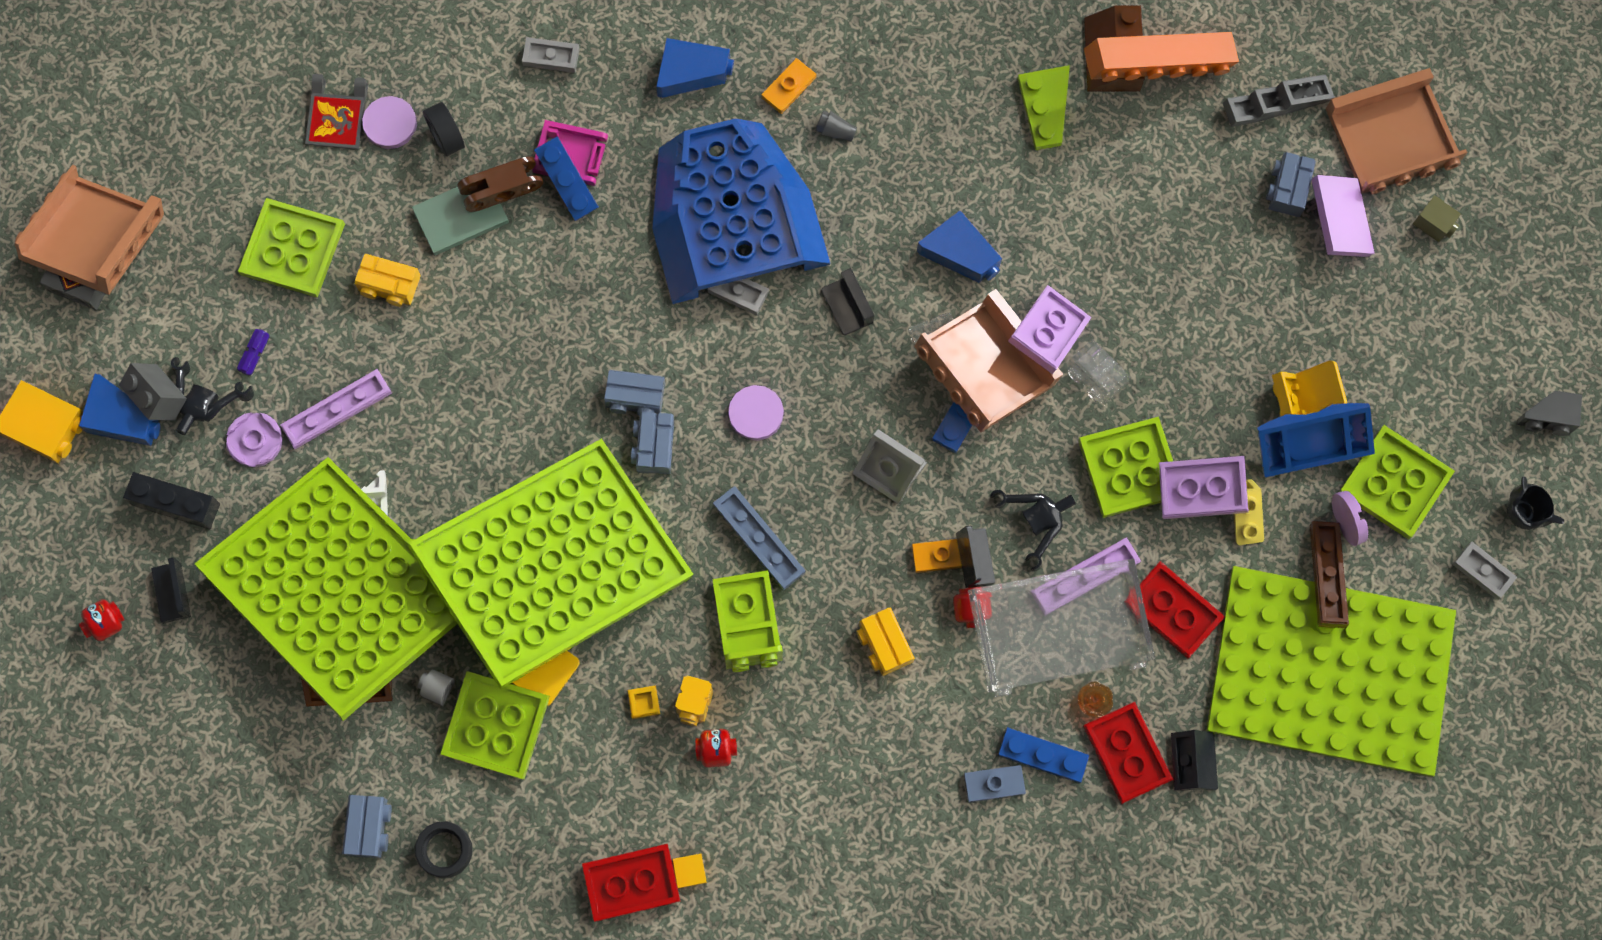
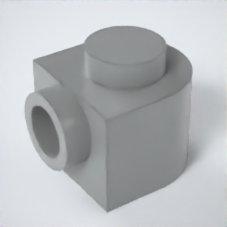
[417,669,455,707]

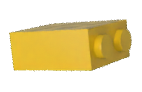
[0,380,83,464]

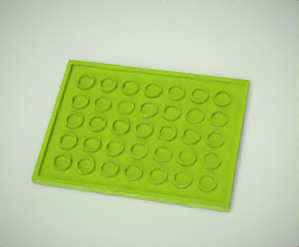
[408,438,694,689]
[195,457,458,721]
[1206,566,1456,777]

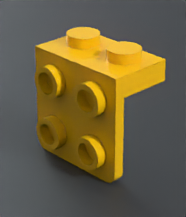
[1272,360,1347,417]
[512,651,580,706]

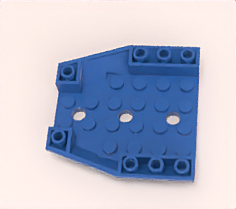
[652,118,830,304]

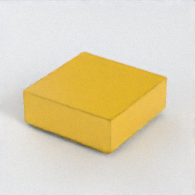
[628,685,660,719]
[673,854,707,889]

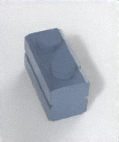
[1266,152,1316,217]
[604,370,665,416]
[631,412,674,474]
[342,795,392,858]

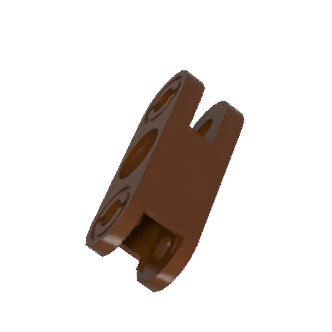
[457,156,543,212]

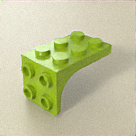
[712,570,783,673]

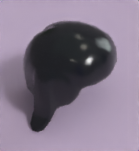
[1507,476,1565,530]

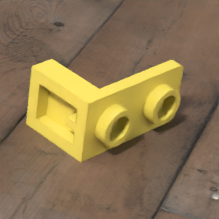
[1234,479,1264,545]

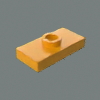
[761,58,816,114]
[912,539,962,573]

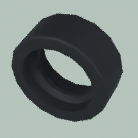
[423,102,465,156]
[415,821,472,878]

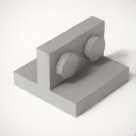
[852,429,927,504]

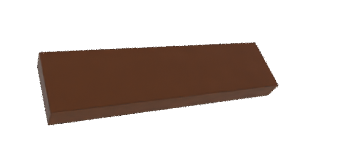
[1310,521,1349,628]

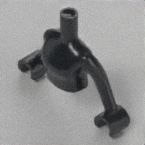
[171,357,254,435]
[990,490,1076,571]

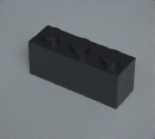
[123,472,220,530]

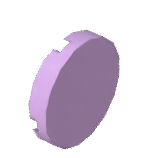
[362,96,417,149]
[728,385,784,441]
[226,413,283,467]
[1332,491,1368,546]

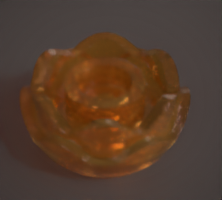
[1078,681,1113,718]

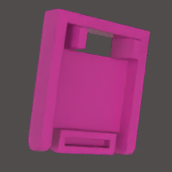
[532,120,608,186]

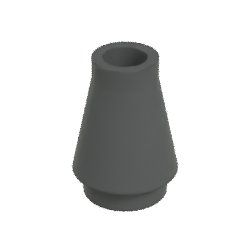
[815,110,857,142]

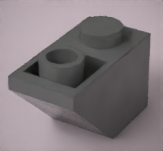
[1516,391,1582,436]

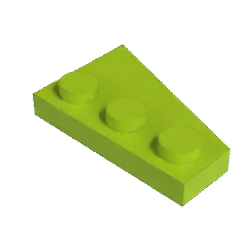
[1018,65,1070,150]

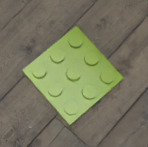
[238,198,345,298]
[1078,417,1173,518]
[1339,425,1455,540]
[441,671,550,779]

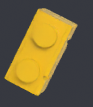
[355,254,421,307]
[856,607,915,676]
[675,675,713,726]

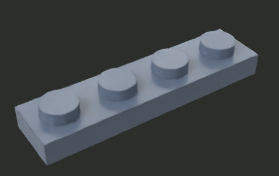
[713,486,806,590]

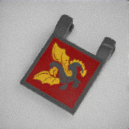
[305,74,368,150]

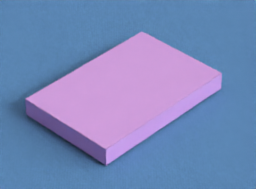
[1311,175,1375,257]
[1008,285,1091,374]
[1159,456,1249,519]

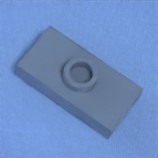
[964,765,1026,803]

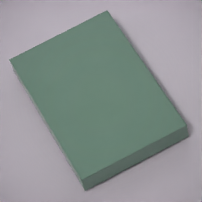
[412,187,509,256]

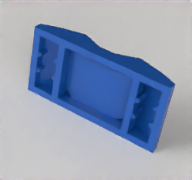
[1257,403,1375,477]

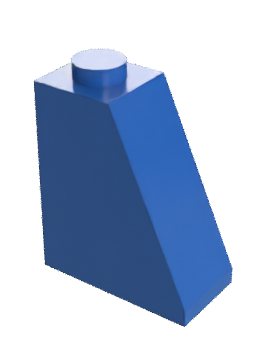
[656,38,734,98]
[917,211,1002,283]
[79,374,161,446]

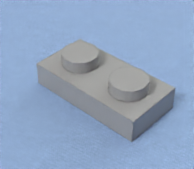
[522,37,580,73]
[708,278,769,315]
[1452,542,1517,600]

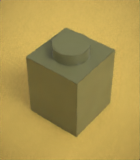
[1413,195,1461,242]

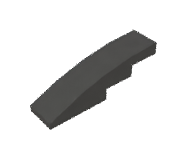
[1222,74,1335,127]

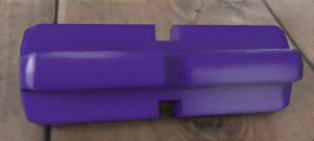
[237,329,270,376]

